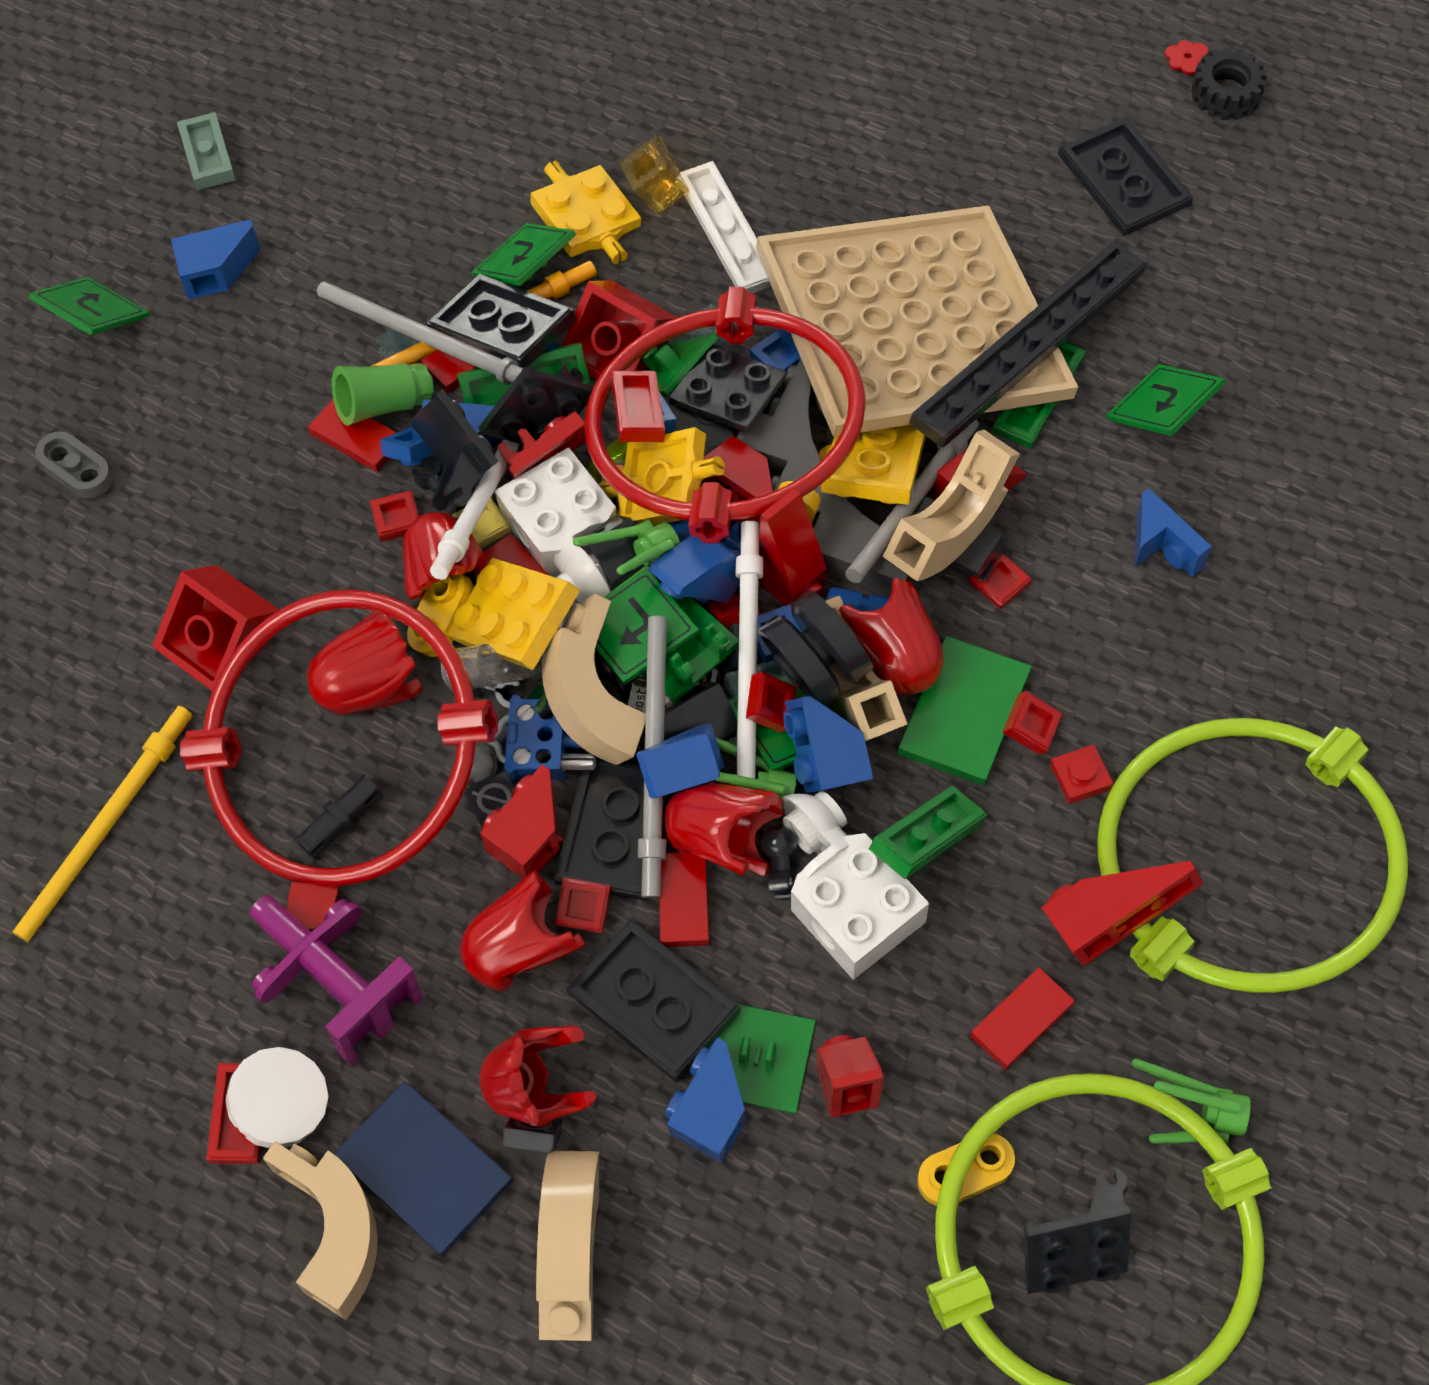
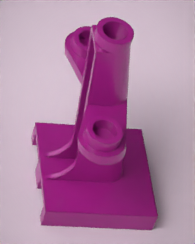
[249,894,423,1067]

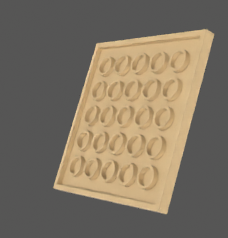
[756,205,1078,437]

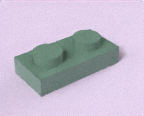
[177,112,236,190]

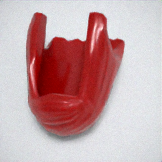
[403,512,488,601]
[839,578,944,695]
[306,611,423,715]
[664,782,785,877]
[460,870,586,992]
[479,1025,597,1127]

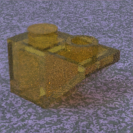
[619,133,689,214]

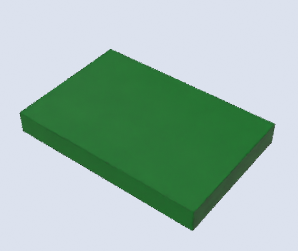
[898,636,1032,786]

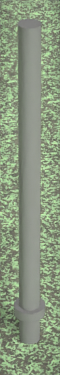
[317,281,523,385]

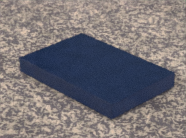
[334,1081,513,1258]

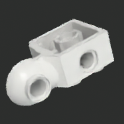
[494,447,617,607]
[782,791,929,980]

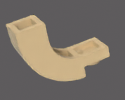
[883,430,1020,581]
[542,594,646,765]
[825,596,907,741]
[263,1141,378,1320]
[536,1151,599,1341]

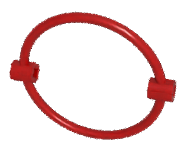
[584,286,866,543]
[180,590,498,887]

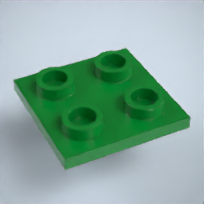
[641,596,739,704]

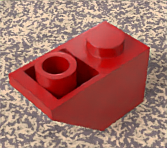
[480,764,560,879]

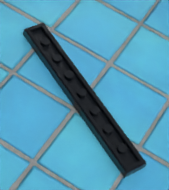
[909,241,1147,448]

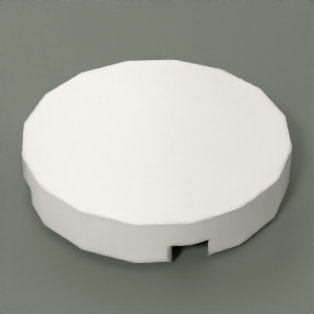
[225,1047,329,1148]

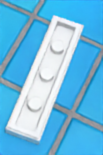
[676,161,771,294]

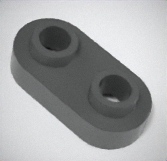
[35,431,113,499]

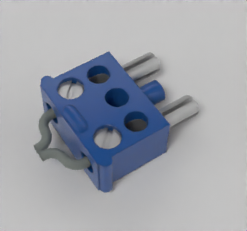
[487,695,596,783]

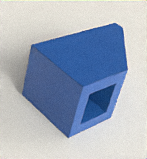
[171,219,260,300]
[648,536,741,603]
[784,696,873,793]
[665,1037,747,1163]

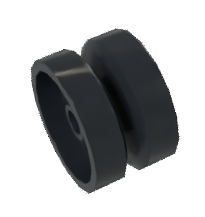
[758,589,873,707]

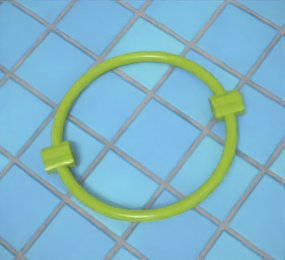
[1097,718,1408,993]
[926,1073,1271,1385]

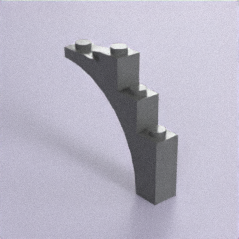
[737,359,913,597]

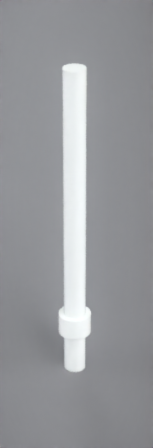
[430,440,520,580]
[736,521,763,789]

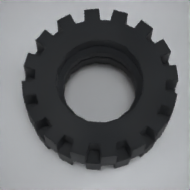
[1191,47,1267,120]

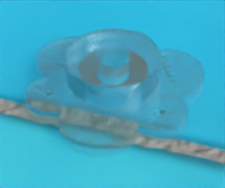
[376,327,420,359]

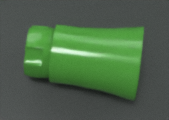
[332,363,434,426]

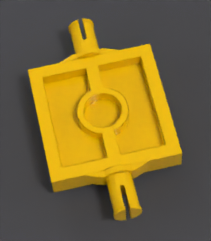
[531,161,641,265]
[598,427,725,526]

